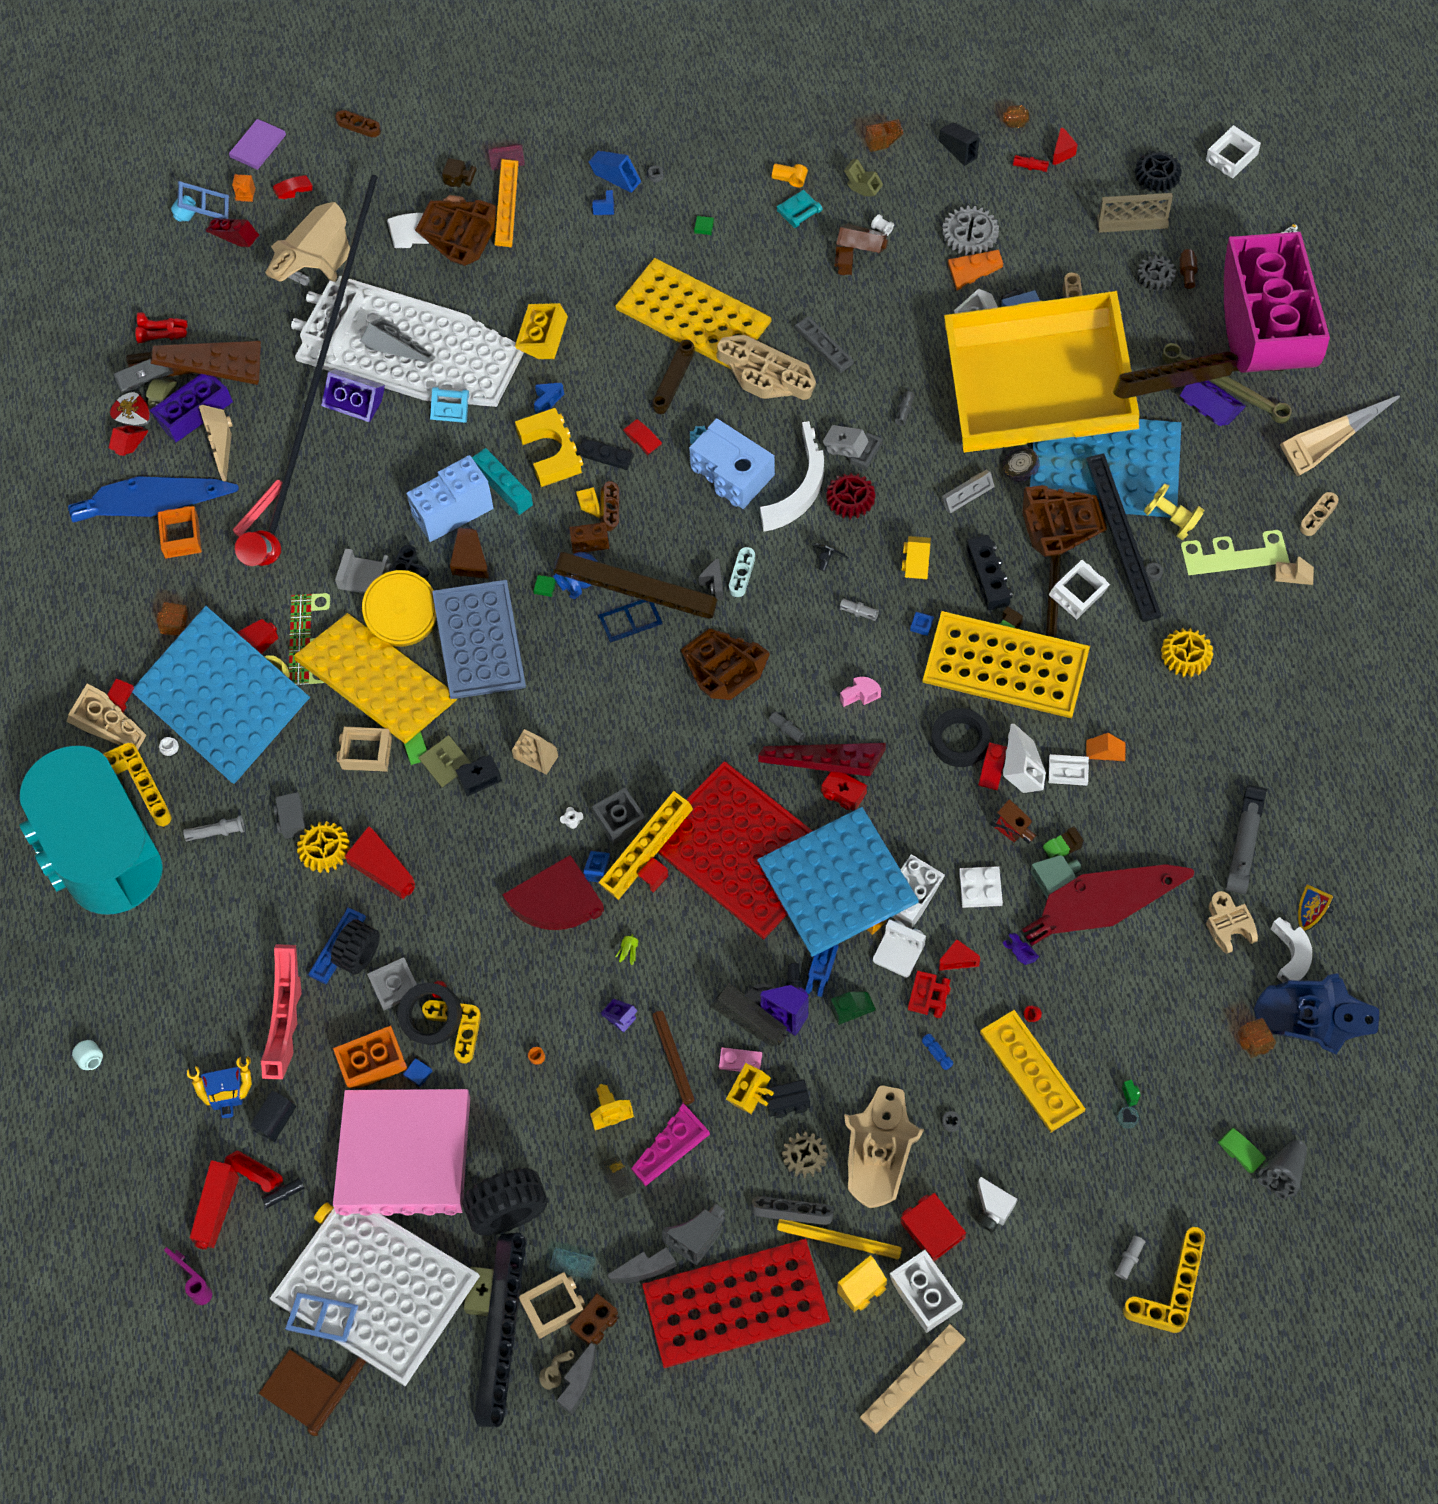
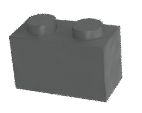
[273,792,307,839]

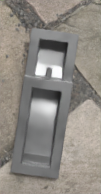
[608,1247,676,1283]
[557,1343,596,1415]

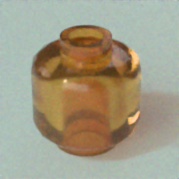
[1003,105,1029,128]

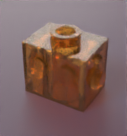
[157,602,188,636]
[1237,1017,1276,1058]

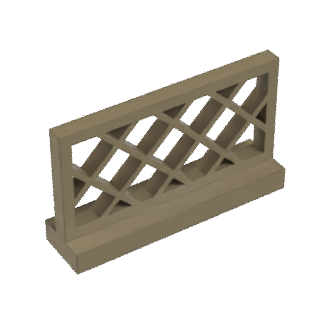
[1097,193,1173,232]

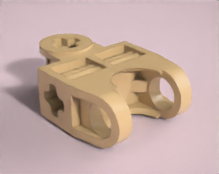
[1206,891,1258,954]

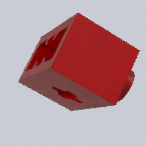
[821,771,867,811]

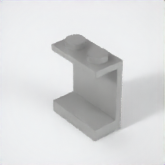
[335,549,392,593]

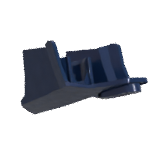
[1254,973,1379,1055]

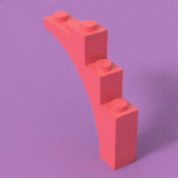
[261,944,301,1079]

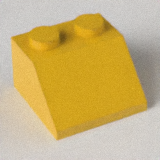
[837,1255,887,1312]

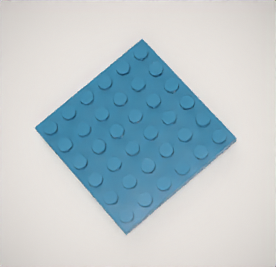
[757,807,919,957]

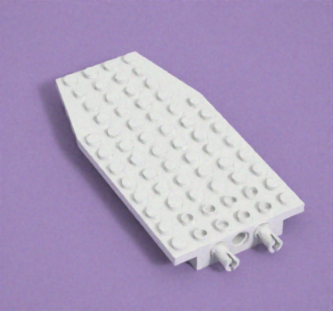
[291,276,524,407]

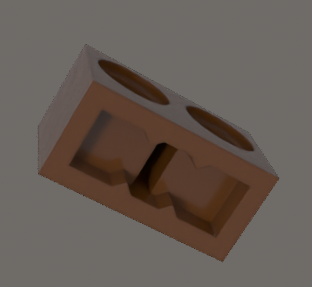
[569,522,610,554]
[570,1294,618,1346]

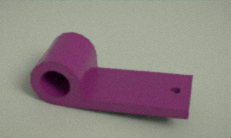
[164,1247,212,1305]

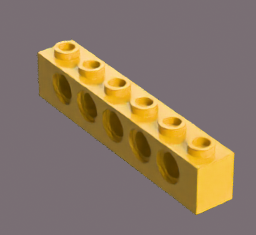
[599,791,693,900]

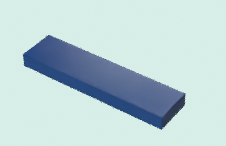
[308,908,366,984]

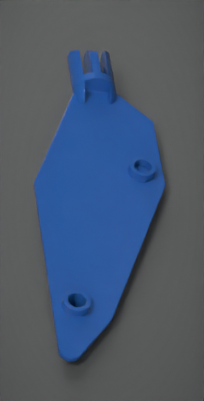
[68,477,239,522]

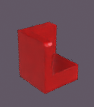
[638,857,668,893]

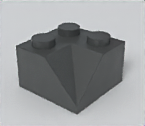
[592,787,646,846]

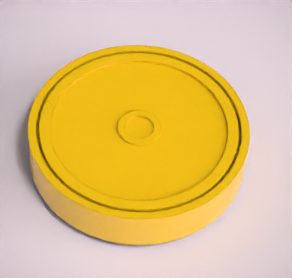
[362,570,437,647]

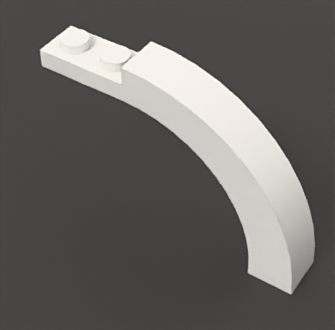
[760,421,824,532]

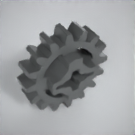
[1137,255,1176,291]

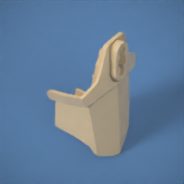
[266,202,350,282]
[844,1086,924,1208]

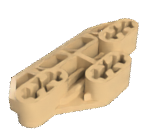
[717,335,816,400]

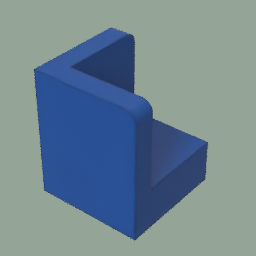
[592,190,614,215]

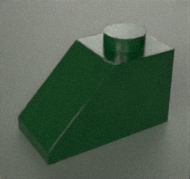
[831,992,876,1025]

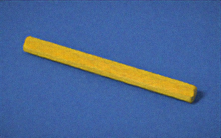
[777,1219,902,1259]

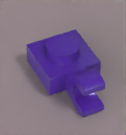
[1003,933,1039,965]

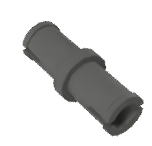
[895,391,915,426]
[769,711,806,743]

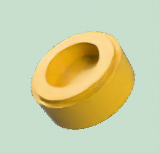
[314,1202,334,1224]

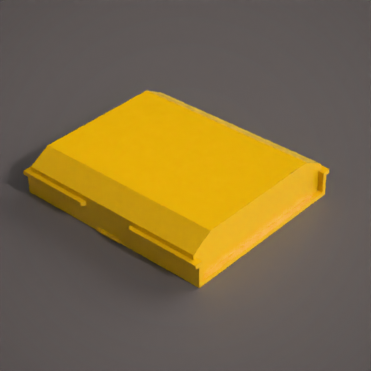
[944,291,1139,453]

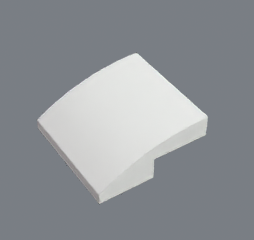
[387,213,429,248]

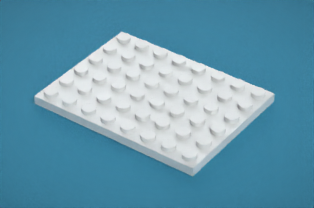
[269,1208,480,1386]

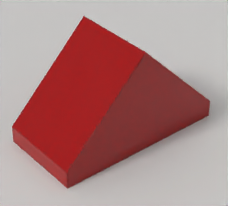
[1053,128,1078,165]
[939,939,980,971]

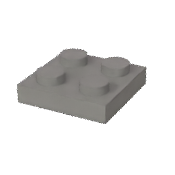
[367,957,417,1010]

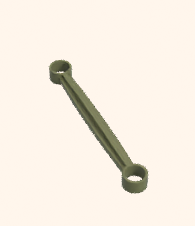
[1162,343,1292,424]

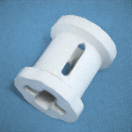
[871,214,894,236]

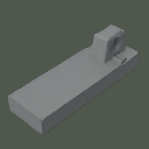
[942,469,995,513]

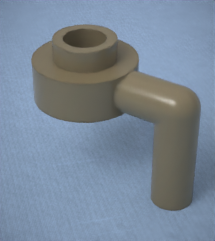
[539,1350,574,1390]

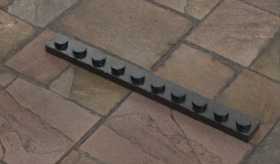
[1086,453,1161,622]

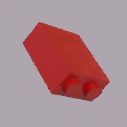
[900,1193,966,1262]

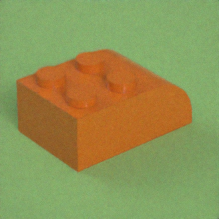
[333,1026,407,1088]

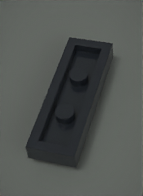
[577,438,634,470]

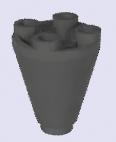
[1257,1139,1307,1200]

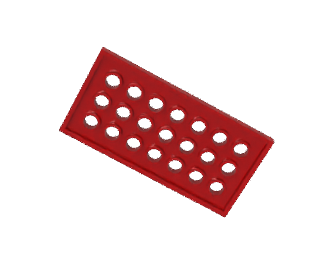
[642,1239,830,1368]

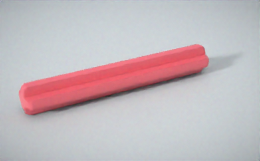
[233,480,282,537]

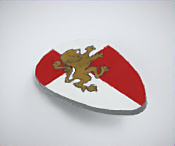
[110,392,151,426]

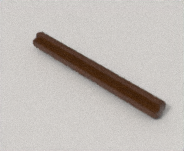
[652,1011,695,1105]

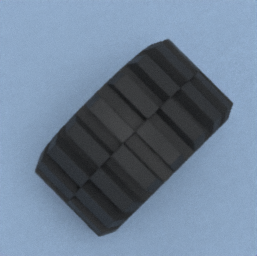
[331,919,380,975]

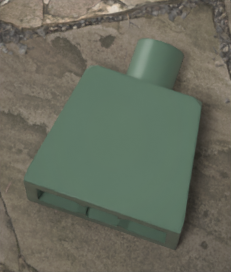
[1031,855,1082,898]

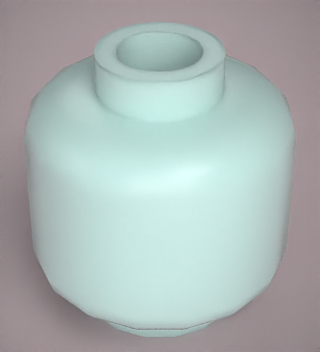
[72,1040,103,1070]

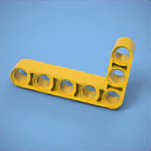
[103,743,172,826]
[1123,1227,1205,1333]

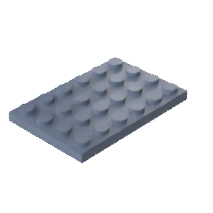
[432,580,526,699]

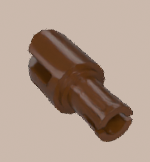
[1180,249,1198,289]

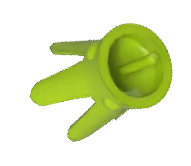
[615,934,639,965]

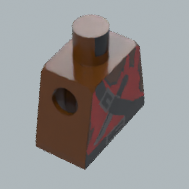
[990,799,1036,844]

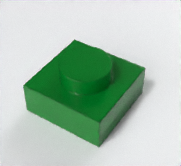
[1122,1079,1140,1107]

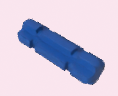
[922,1034,953,1070]

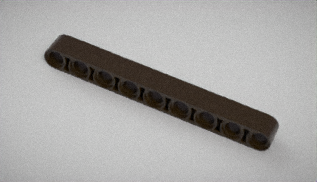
[1113,352,1238,399]
[553,552,718,619]

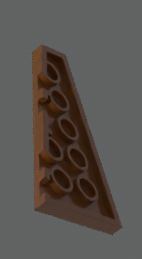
[151,341,261,385]

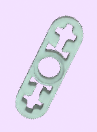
[729,547,755,597]

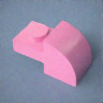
[840,677,881,707]

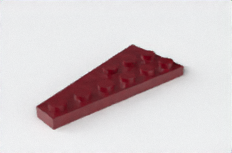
[758,743,886,777]

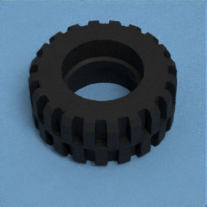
[462,1168,548,1236]

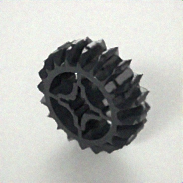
[1135,150,1182,193]

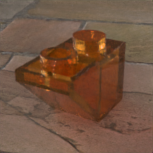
[865,119,903,152]

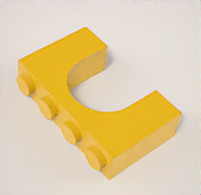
[515,408,583,487]

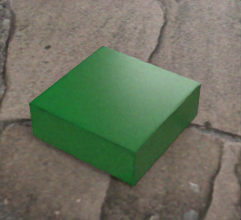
[694,216,714,235]
[533,575,556,597]

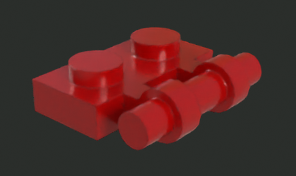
[908,971,951,1018]

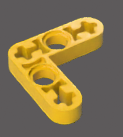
[422,1000,481,1063]

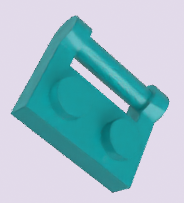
[777,190,823,228]

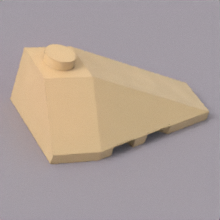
[199,405,233,482]
[67,684,146,750]
[512,729,558,775]

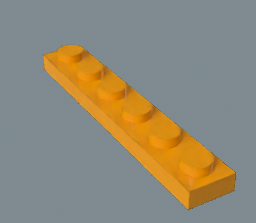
[495,159,518,247]

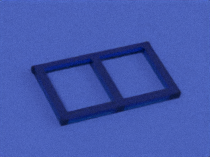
[598,599,663,643]

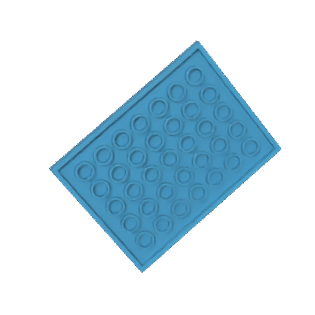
[1030,419,1181,518]
[132,606,310,784]

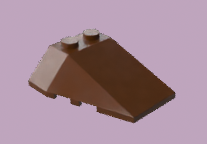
[415,200,496,266]
[1022,485,1107,557]
[681,628,770,700]

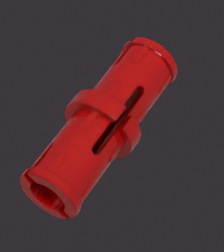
[1013,155,1049,172]

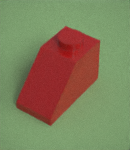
[109,425,148,456]
[978,742,1007,790]

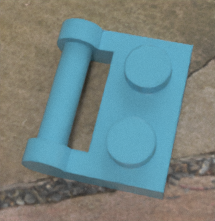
[430,387,469,423]

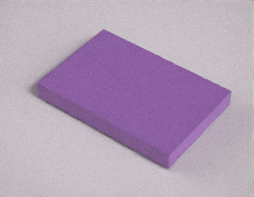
[229,119,286,170]

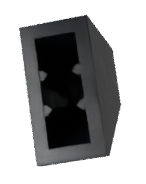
[939,122,980,166]

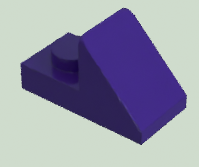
[600,999,637,1032]

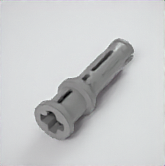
[183,815,245,842]

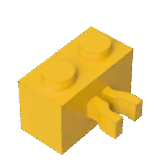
[902,536,931,579]
[726,1063,774,1114]

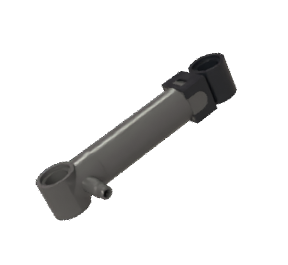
[1225,784,1267,895]

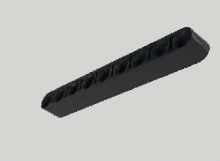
[475,1232,526,1427]

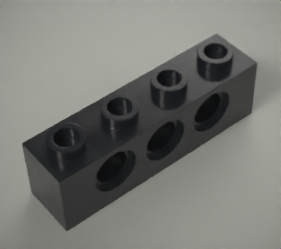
[966,535,1013,611]

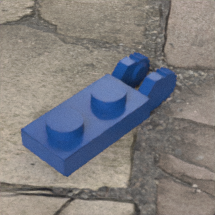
[805,945,839,997]

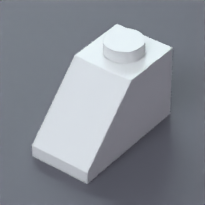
[977,1177,1017,1225]

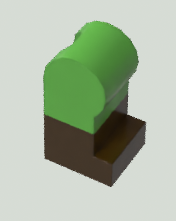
[993,606,1023,644]
[1043,826,1084,858]

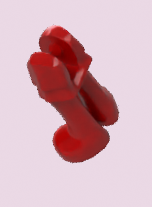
[136,312,188,343]

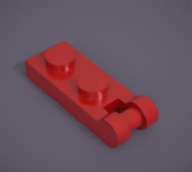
[224,1150,283,1192]

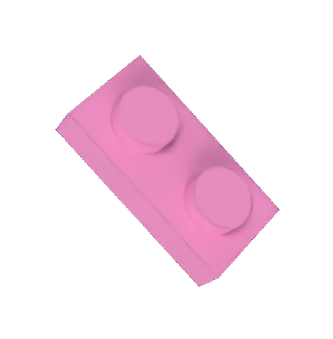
[719,1048,762,1072]

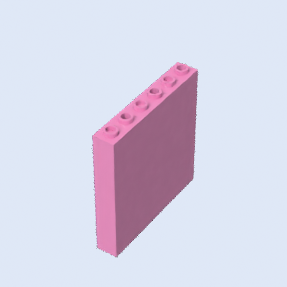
[333,1089,470,1216]

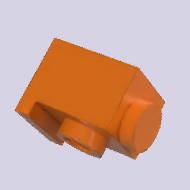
[232,174,255,202]

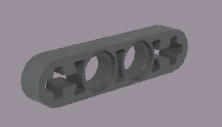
[751,1196,834,1225]

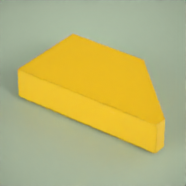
[576,487,600,518]

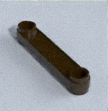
[652,340,695,414]

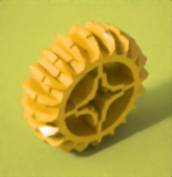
[1161,628,1213,677]
[297,821,350,873]

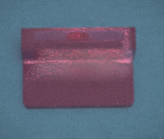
[488,144,525,170]

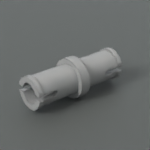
[839,598,879,621]
[1114,1236,1146,1280]

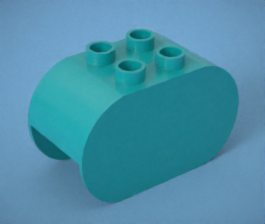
[19,746,163,914]

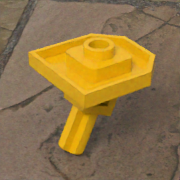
[590,1084,634,1131]

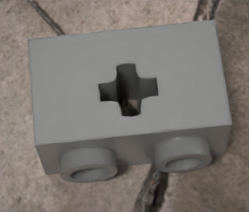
[823,425,869,458]

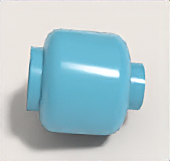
[171,195,197,222]

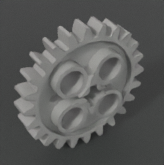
[942,205,999,255]

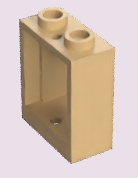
[337,727,392,772]
[519,1272,586,1339]

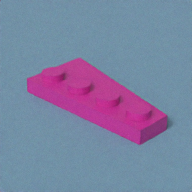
[631,1103,710,1186]

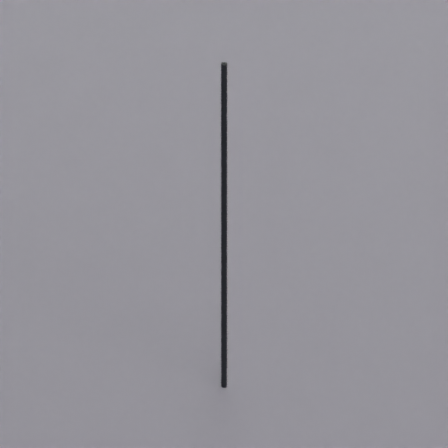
[268,175,378,536]

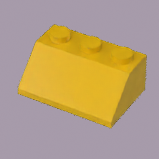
[515,303,568,359]

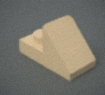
[1275,557,1314,585]

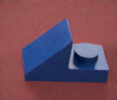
[534,383,564,414]
[584,851,610,882]

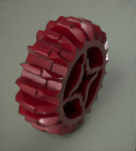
[826,472,876,520]

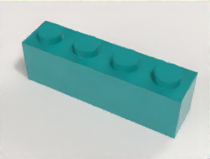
[472,448,533,515]

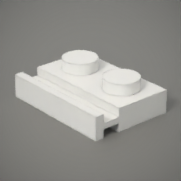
[1048,754,1089,786]

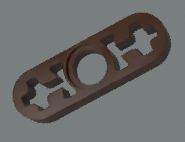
[335,110,381,137]
[600,481,619,531]

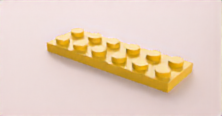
[980,1010,1085,1133]

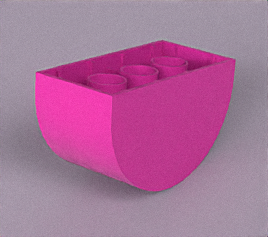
[1224,232,1330,373]

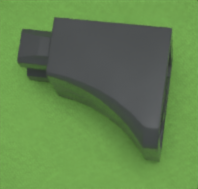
[662,1203,725,1266]

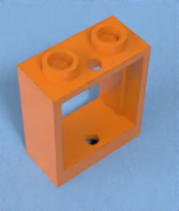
[158,506,202,559]

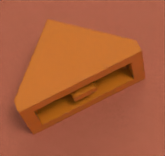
[1086,733,1125,761]

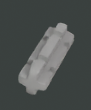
[288,271,310,286]

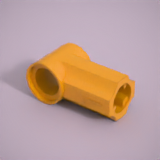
[772,164,808,188]

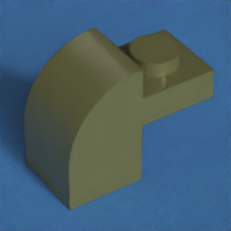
[844,159,883,196]
[146,378,177,415]

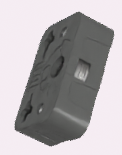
[113,359,174,393]

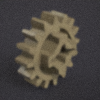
[782,1132,828,1178]

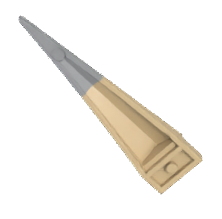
[1280,395,1400,476]

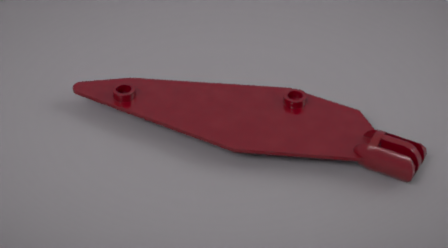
[1021,864,1194,946]

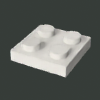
[959,867,1003,908]

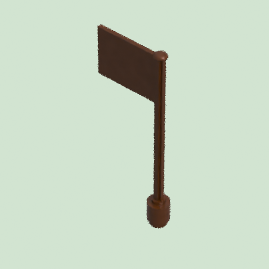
[259,1350,366,1436]

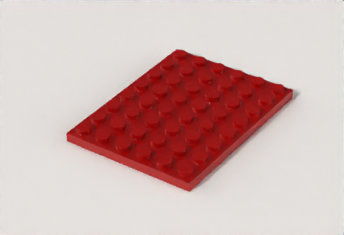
[657,761,813,940]

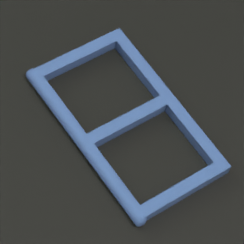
[178,181,229,219]
[286,1292,358,1343]

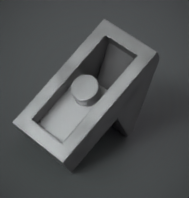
[699,559,723,600]

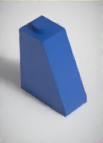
[589,151,641,193]

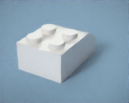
[890,1250,963,1333]

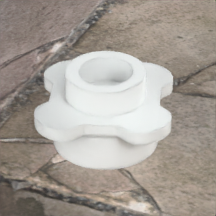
[560,807,583,829]

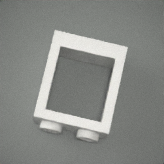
[1206,125,1261,178]
[1049,560,1110,620]

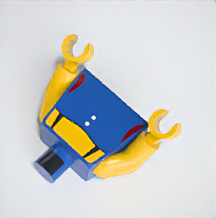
[187,1056,252,1118]

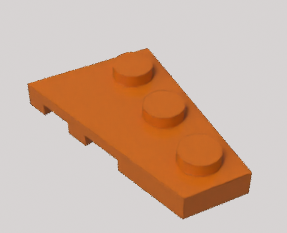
[948,250,1003,290]

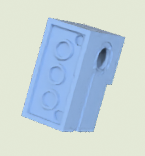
[689,418,775,509]
[406,455,494,542]

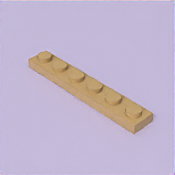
[860,1324,966,1434]

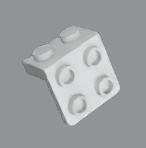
[873,919,926,977]

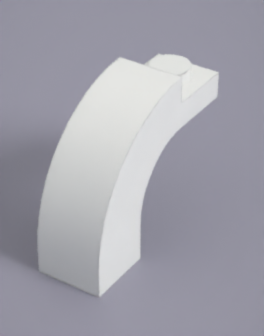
[1271,917,1312,983]

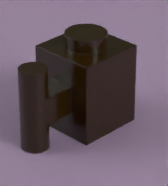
[442,158,477,187]

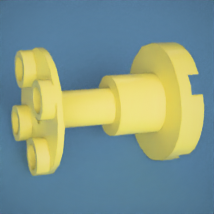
[1143,483,1205,541]

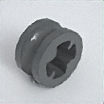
[648,165,664,182]
[942,1111,961,1132]

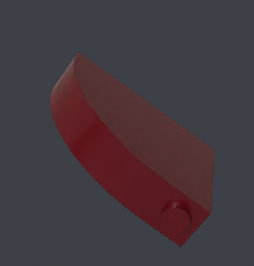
[502,855,604,930]

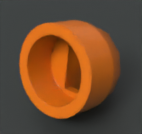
[528,1047,545,1065]

